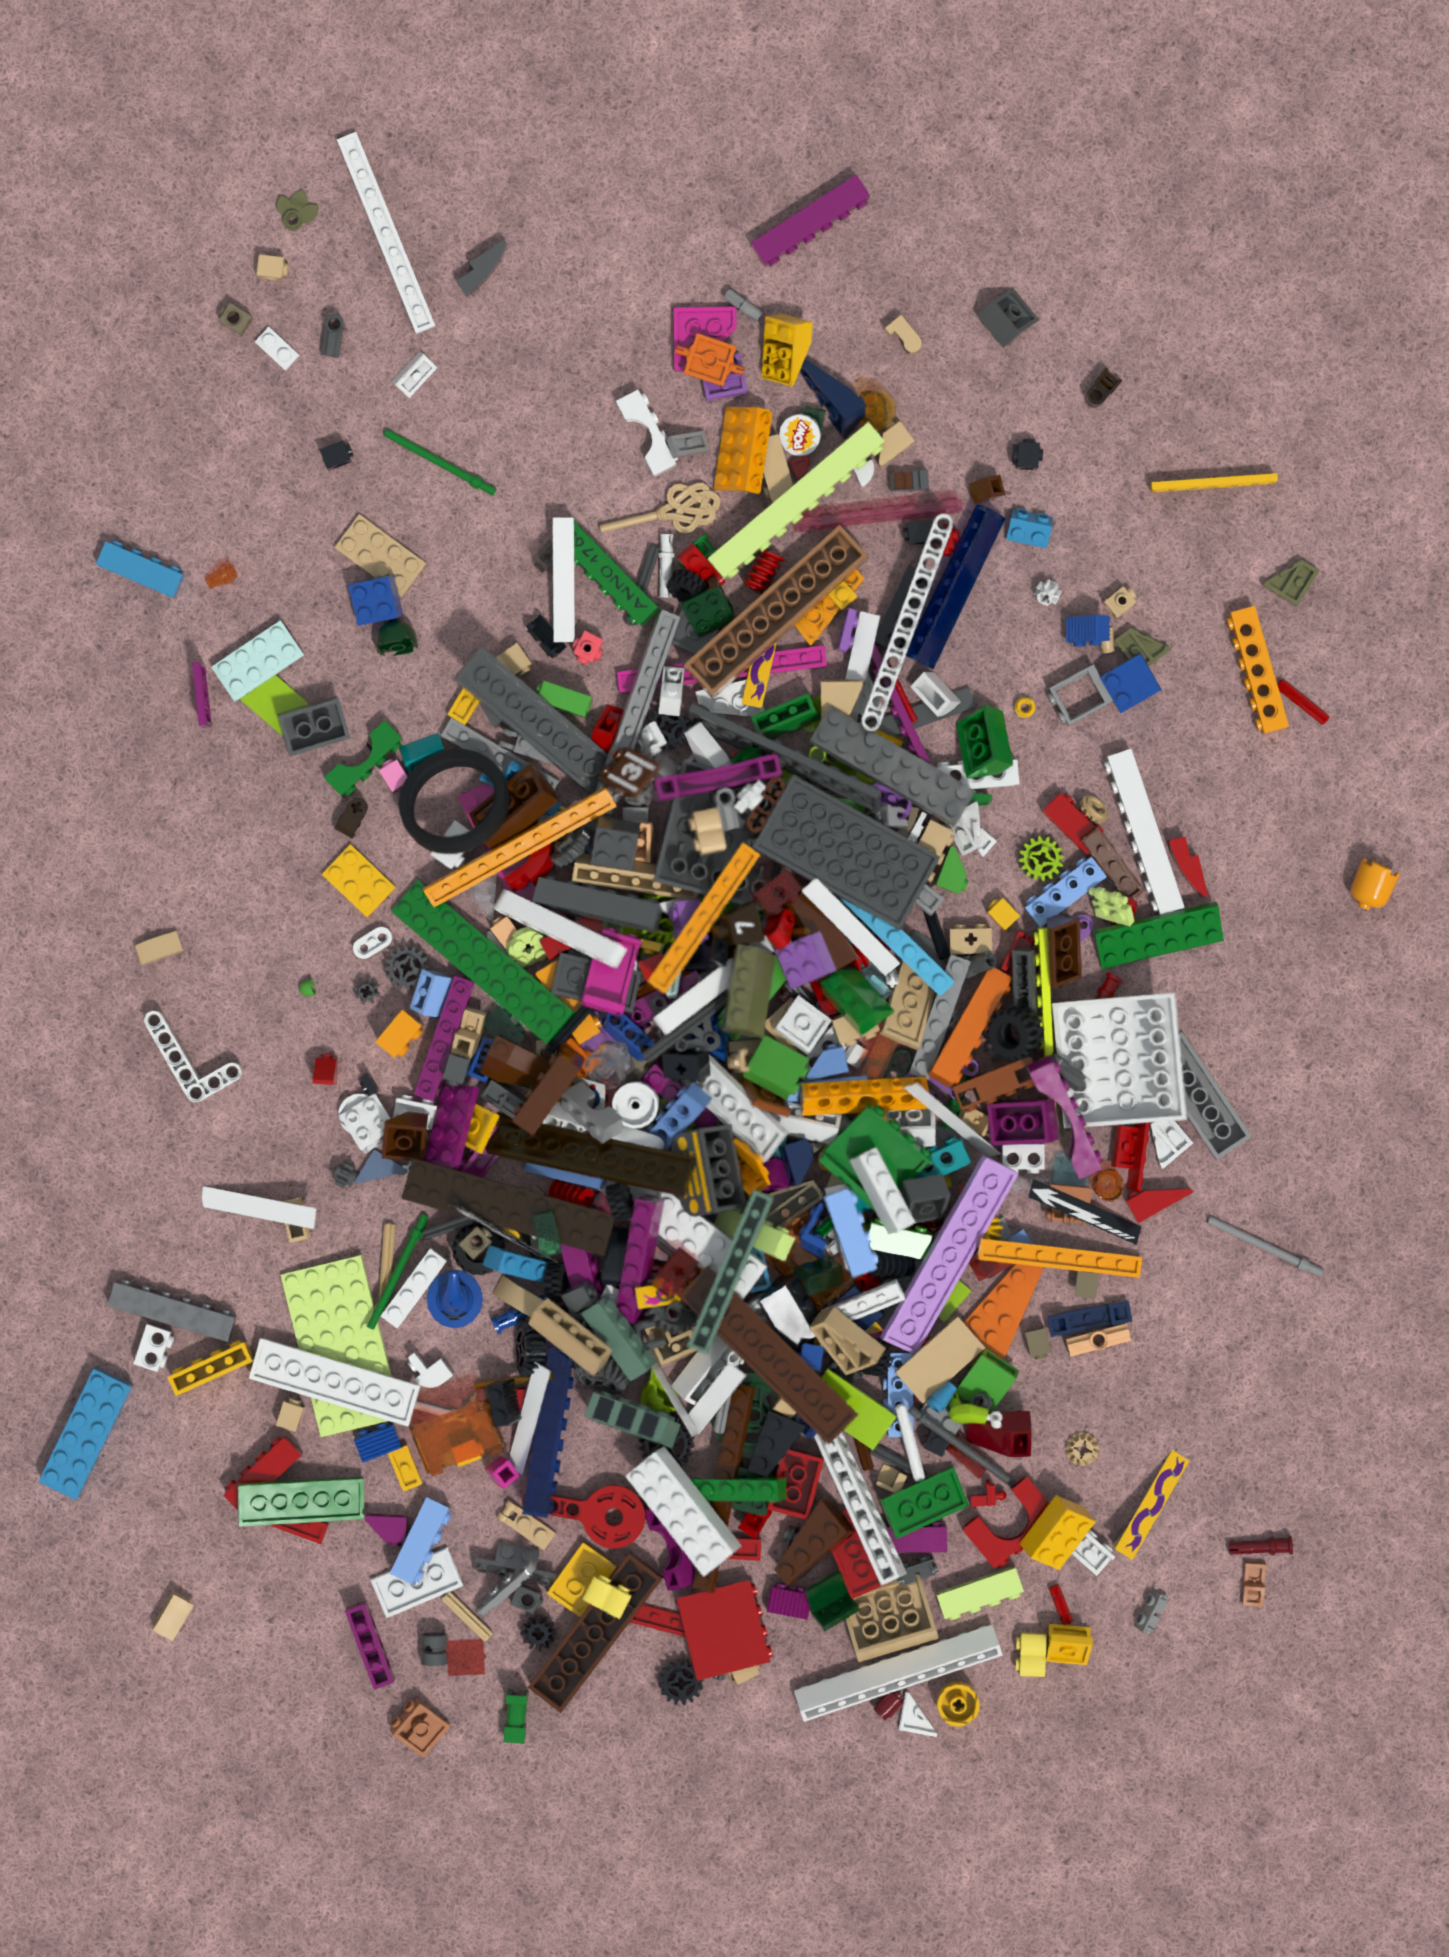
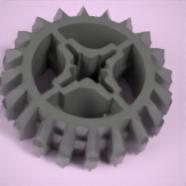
[573,1358,629,1395]

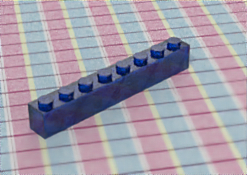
[906,504,1006,669]
[522,1347,576,1518]

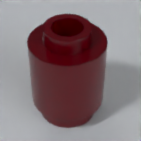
[874,1691,904,1720]

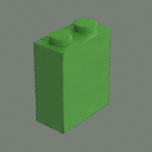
[536,681,593,719]
[743,1035,809,1100]
[956,1347,1020,1412]

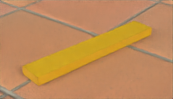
[1150,473,1278,493]

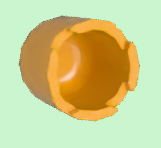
[1350,857,1401,910]

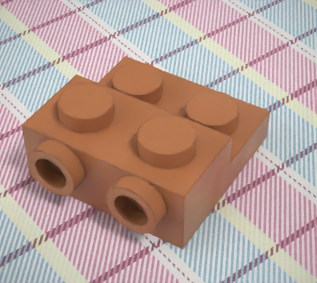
[389,1697,451,1758]

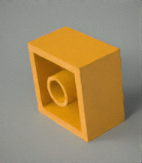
[375,1009,424,1058]

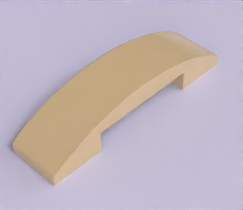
[493,1275,571,1317]

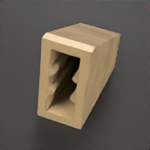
[821,679,865,720]

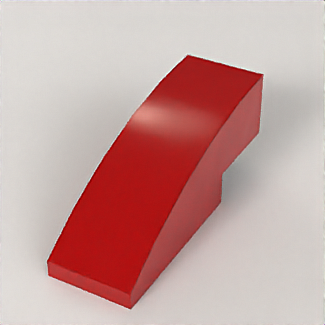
[1167,836,1208,897]

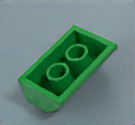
[956,705,1013,779]
[820,969,895,1036]

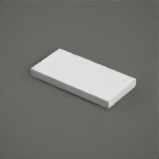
[370,1547,464,1618]

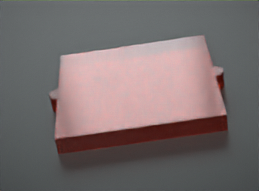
[447,1640,486,1676]

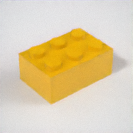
[1019,1495,1096,1570]

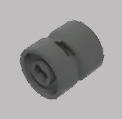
[421,1633,448,1666]

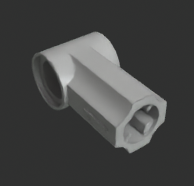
[713,788,739,831]

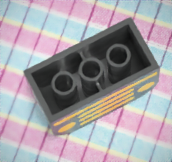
[671,1124,747,1217]

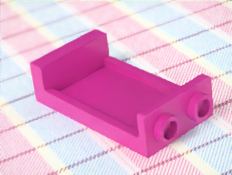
[580,928,642,1016]

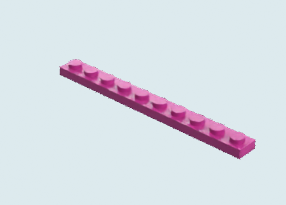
[617,645,827,693]

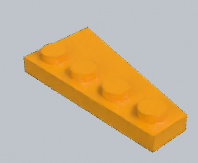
[795,570,864,647]

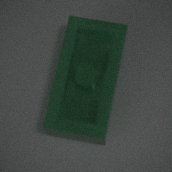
[532,1211,563,1257]

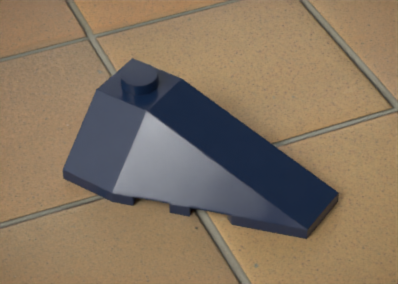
[799,359,866,439]

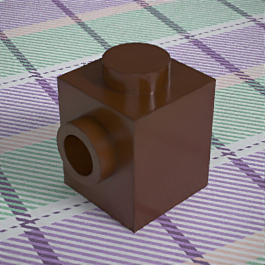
[969,475,1006,504]

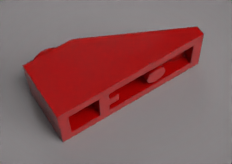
[1125,1188,1193,1223]

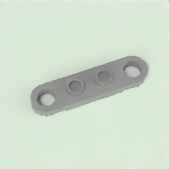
[476,1559,537,1617]

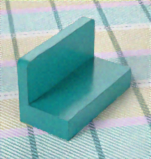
[400,733,445,774]

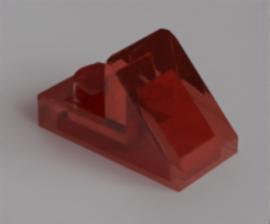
[969,1259,1013,1282]

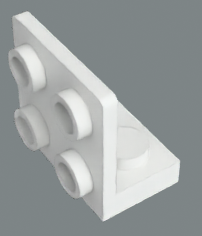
[340,1094,391,1154]

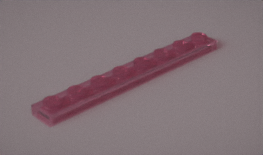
[795,497,963,533]

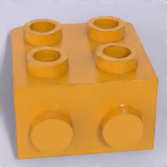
[733,1138,771,1198]

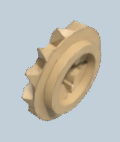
[1080,795,1109,824]
[1066,1432,1099,1466]

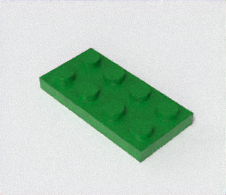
[879,1467,969,1539]

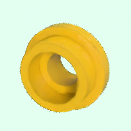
[1014,697,1036,718]

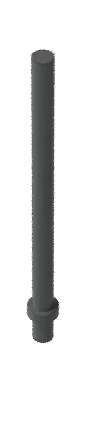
[907,1406,1016,1487]

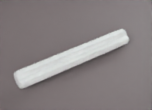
[895,1403,925,1482]

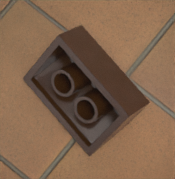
[1047,913,1082,988]

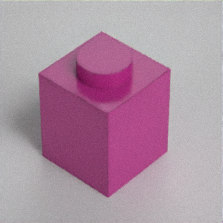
[485,1456,520,1489]

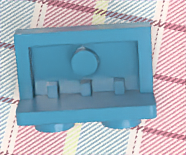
[1006,509,1053,549]

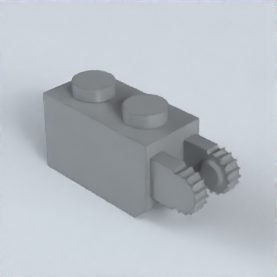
[499,729,554,766]

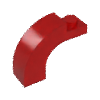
[504,821,556,892]

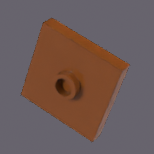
[742,1078,791,1117]

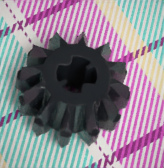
[521,1614,556,1651]

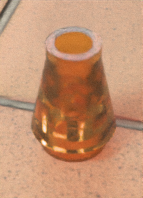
[205,563,238,589]

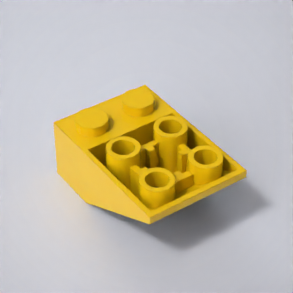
[761,314,813,387]

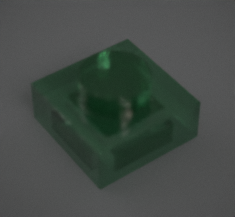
[803,406,826,432]

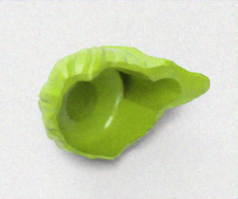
[640,1368,679,1414]

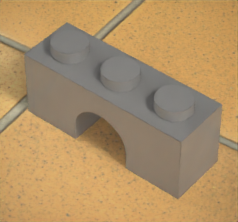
[561,1081,623,1143]

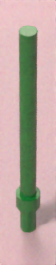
[383,429,497,496]
[366,1214,429,1330]

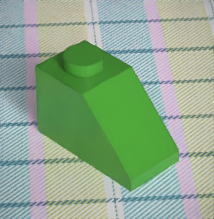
[935,846,969,894]

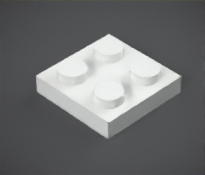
[774,995,832,1055]

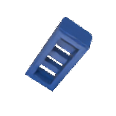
[467,1036,494,1083]

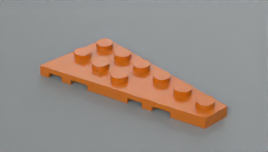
[963,1264,1044,1363]

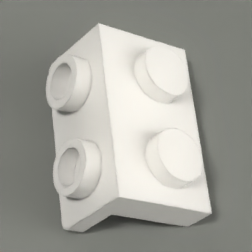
[1071,1530,1115,1576]

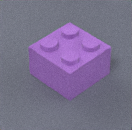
[775,932,836,989]

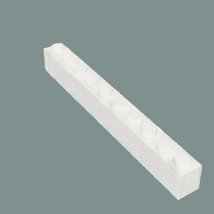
[794,1625,1003,1722]

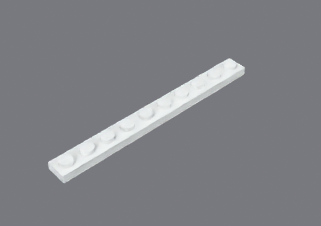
[337,132,436,335]

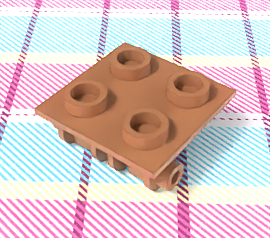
[1045,1184,1093,1225]

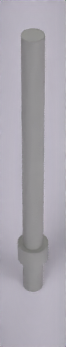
[1207,1216,1324,1277]

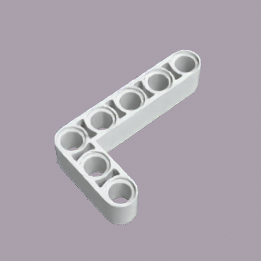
[144,1011,243,1102]

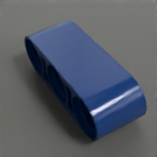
[602,1013,655,1062]

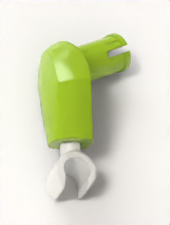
[948,1392,1002,1428]

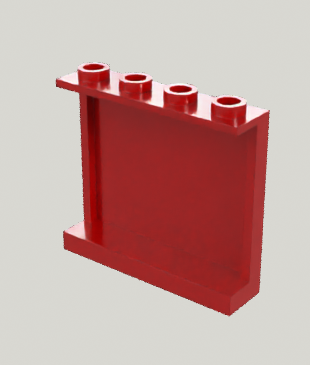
[676,1580,773,1681]

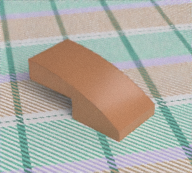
[1242,1560,1267,1607]

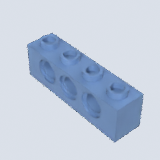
[644,1082,713,1151]

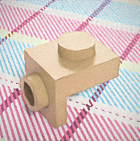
[958,1104,989,1137]

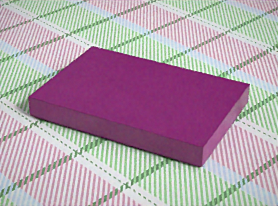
[192,662,212,728]

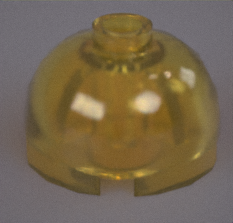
[860,389,896,431]

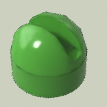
[299,979,316,997]

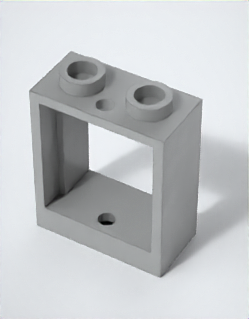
[1047,664,1113,726]

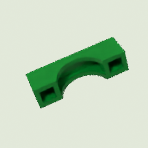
[324,720,403,797]

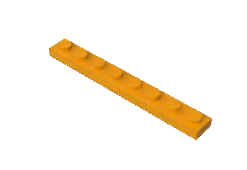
[647,843,760,994]
[977,1238,1142,1278]

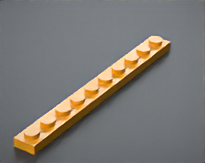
[423,786,617,907]

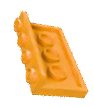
[714,407,772,494]

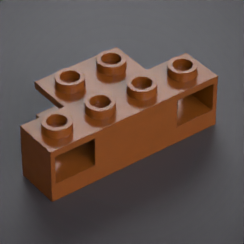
[951,1056,1035,1113]

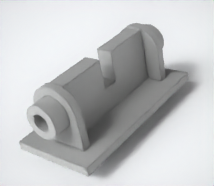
[1134,1589,1168,1634]

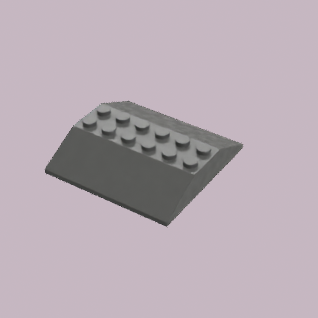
[653,759,786,914]

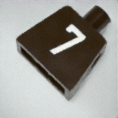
[712,902,765,945]

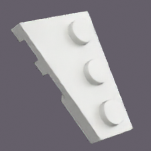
[695,679,765,716]

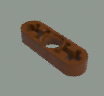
[745,777,786,833]

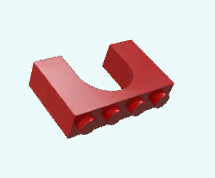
[961,1475,1049,1569]

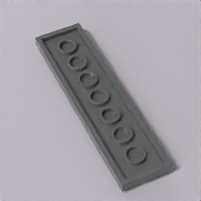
[809,706,975,827]

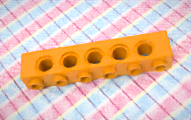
[1226,606,1289,734]
[800,1077,929,1116]

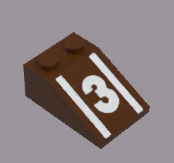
[597,747,662,799]

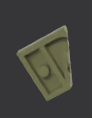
[1262,560,1319,607]

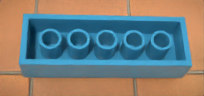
[38,1367,134,1500]

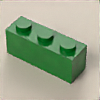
[751,693,821,740]

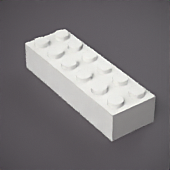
[626,1446,742,1577]

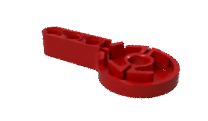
[522,1484,645,1549]

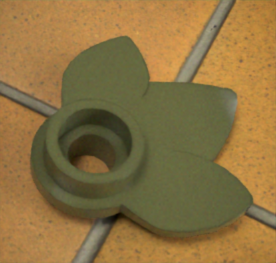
[277,190,319,231]

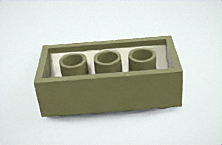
[722,944,775,1038]

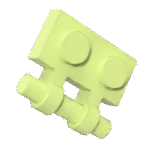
[1089,887,1135,926]

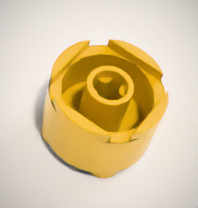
[936,1681,980,1727]

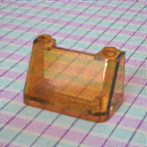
[409,1399,506,1476]

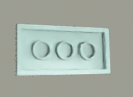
[211,620,305,702]

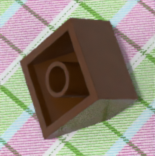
[382,1112,428,1161]

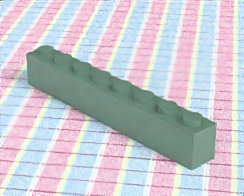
[687,1190,774,1355]

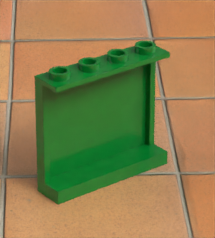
[819,1102,933,1213]

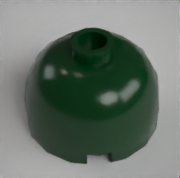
[376,619,418,656]

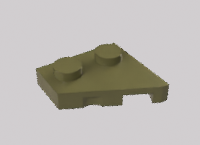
[1114,628,1171,666]

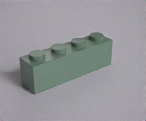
[581,1294,657,1382]

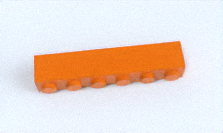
[928,968,1012,1088]

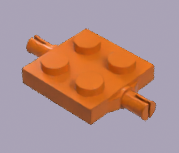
[675,333,745,387]

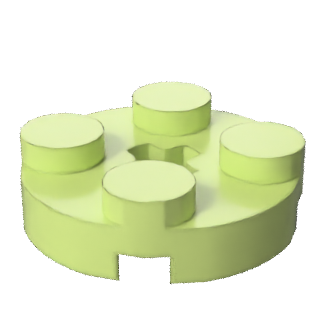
[506,927,547,968]

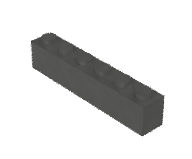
[532,876,663,933]

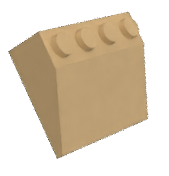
[846,1573,939,1662]

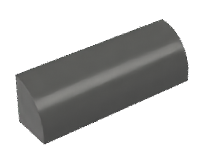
[1012,946,1038,1033]

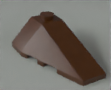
[480,1035,550,1087]

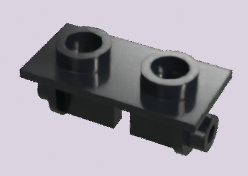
[526,615,567,659]

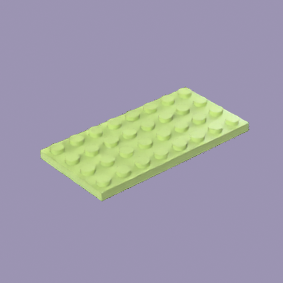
[281,1255,392,1437]

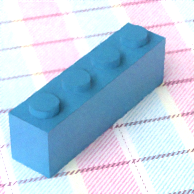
[96,540,185,599]

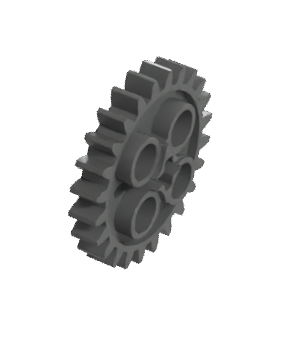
[645,1265,699,1334]

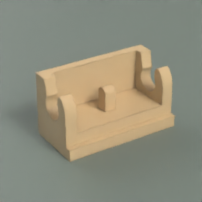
[152,1590,194,1641]

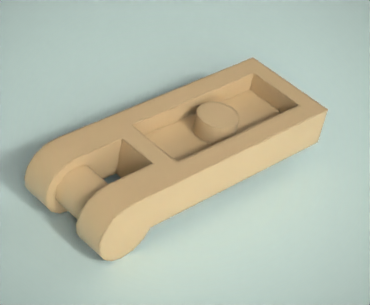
[496,1499,556,1550]

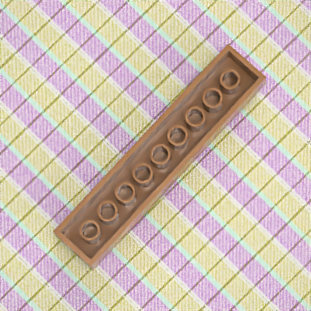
[684,525,868,699]

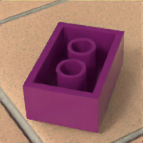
[987,1098,1059,1146]

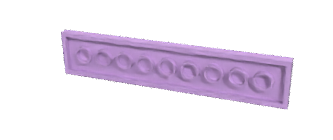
[880,1155,1019,1354]

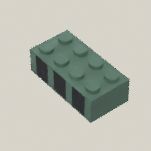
[585,1391,680,1449]

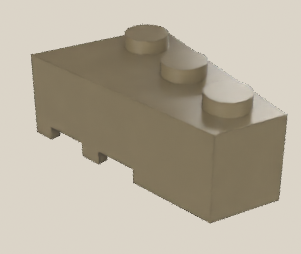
[765,1179,825,1229]

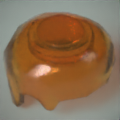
[1092,1168,1124,1202]

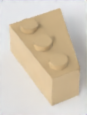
[809,1307,886,1375]

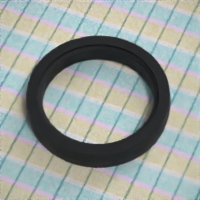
[399,749,510,854]

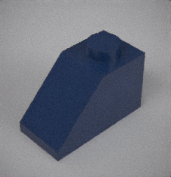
[778,1138,814,1187]

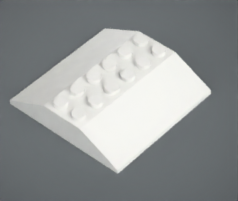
[1052,993,1187,1128]

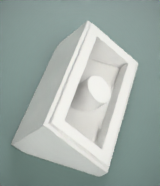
[391,351,437,398]

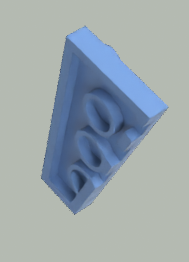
[523,1163,607,1190]

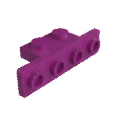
[459,1124,499,1177]

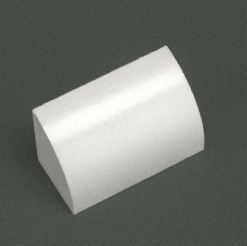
[911,672,961,716]

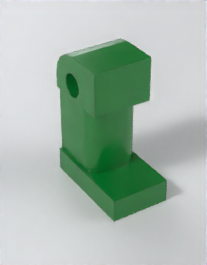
[503,1689,529,1744]

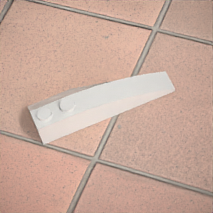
[671,1298,767,1405]

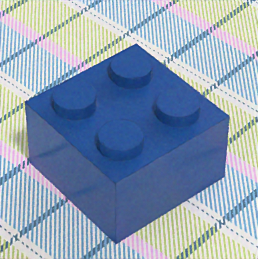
[348,574,403,626]

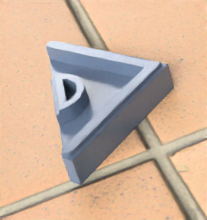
[354,1149,407,1184]

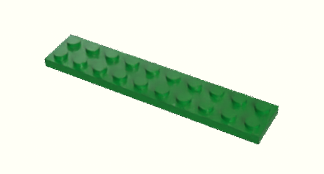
[391,879,575,1045]

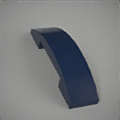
[1047,1301,1133,1337]

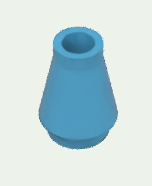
[927,1382,957,1413]

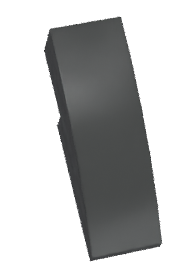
[456,240,507,298]

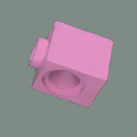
[379,759,408,793]

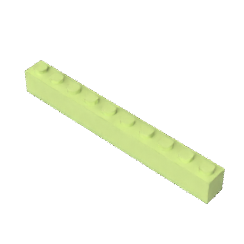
[708,422,885,579]

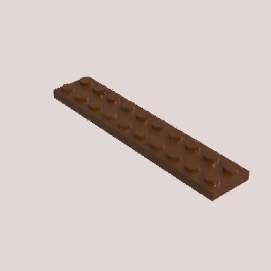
[678,1266,859,1445]

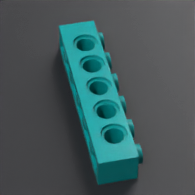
[849,1137,972,1213]

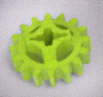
[1018,836,1064,881]

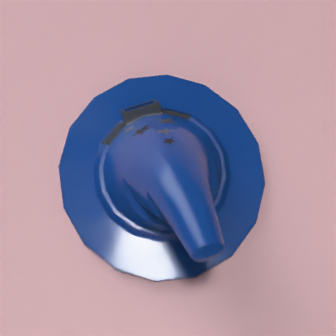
[427,1270,483,1328]

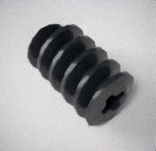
[868,1250,913,1278]

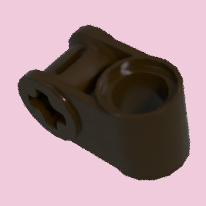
[1085,367,1123,408]
[334,798,368,839]

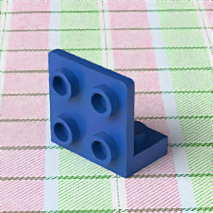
[799,1202,827,1259]

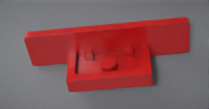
[1111,1122,1150,1191]

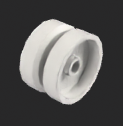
[612,1081,660,1129]

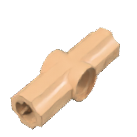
[1065,1323,1131,1357]

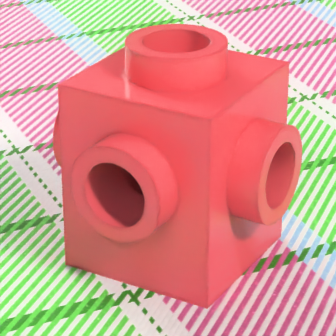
[572,631,604,665]

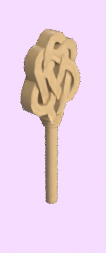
[599,483,720,534]

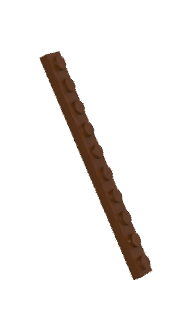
[692,1383,756,1593]

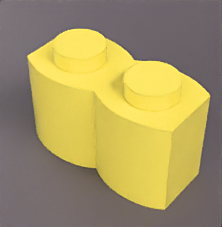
[583,1574,632,1619]
[1015,1632,1046,1677]

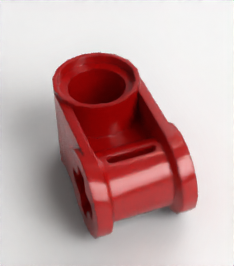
[764,909,795,950]

